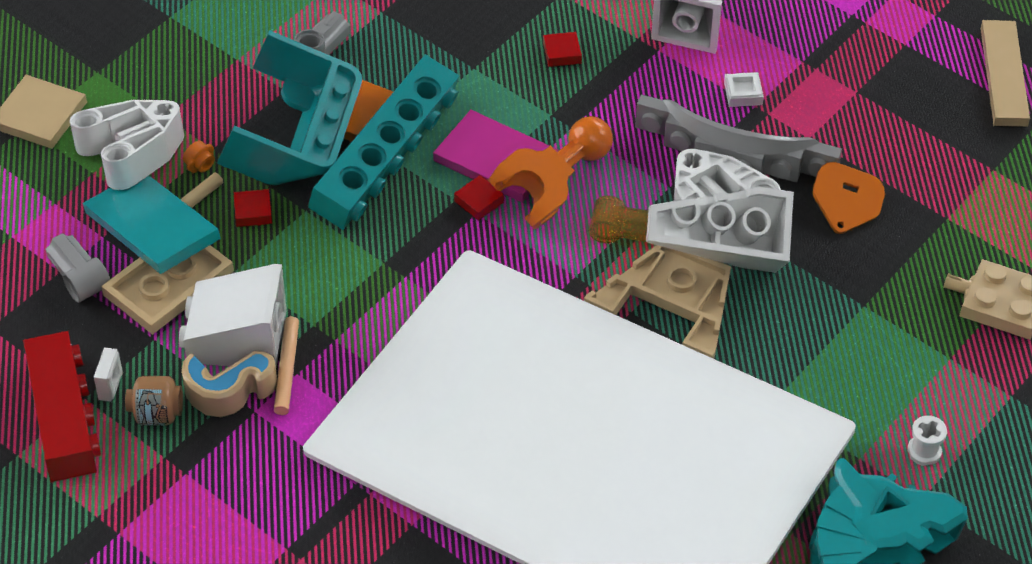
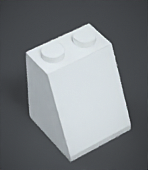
[651,0,722,54]
[179,264,287,367]

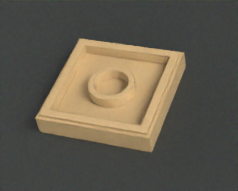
[0,75,87,149]

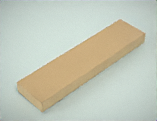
[981,20,1030,127]

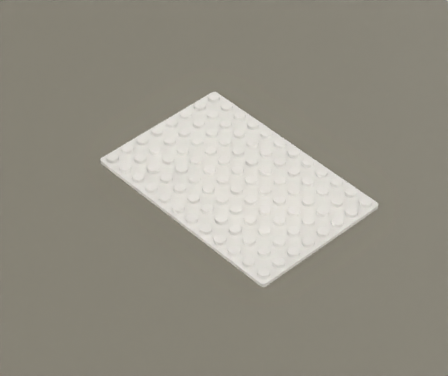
[303,250,856,564]

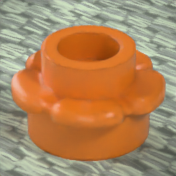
[182,140,215,173]

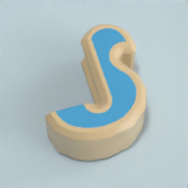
[181,351,277,417]

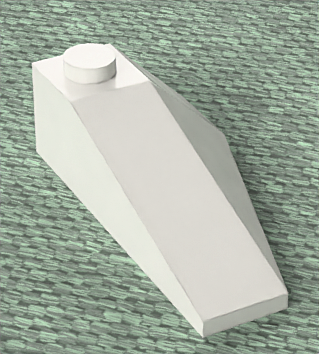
[646,187,794,273]

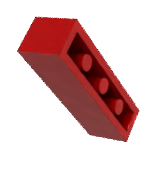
[23,331,102,482]

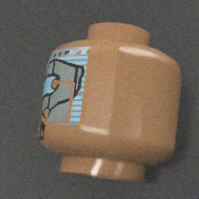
[125,376,183,426]

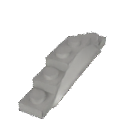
[635,94,842,182]

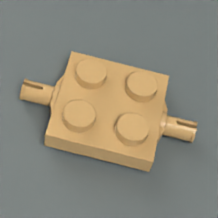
[943,259,1032,340]

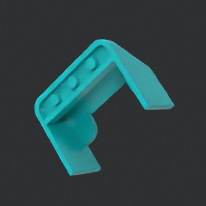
[217,30,362,185]

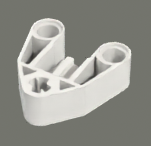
[70,100,184,190]
[674,149,781,201]

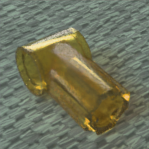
[588,196,648,244]

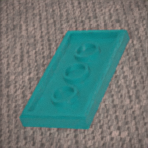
[82,175,221,274]

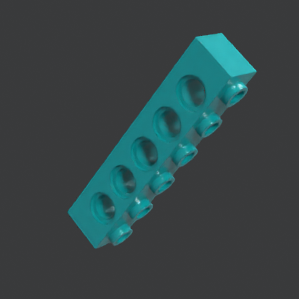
[308,54,459,230]

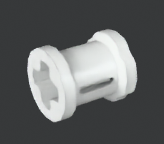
[907,416,947,466]

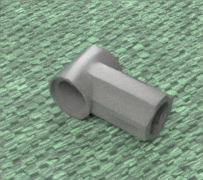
[294,11,351,55]
[45,233,110,303]

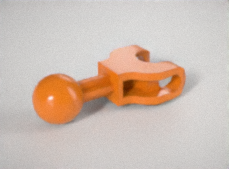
[488,116,613,230]

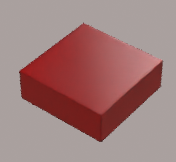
[543,32,582,67]
[454,175,504,221]
[233,189,272,227]

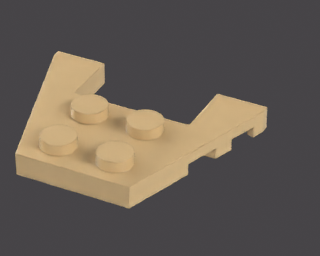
[584,245,731,359]

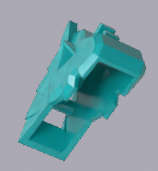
[809,458,968,564]

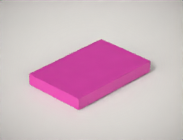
[433,109,559,203]

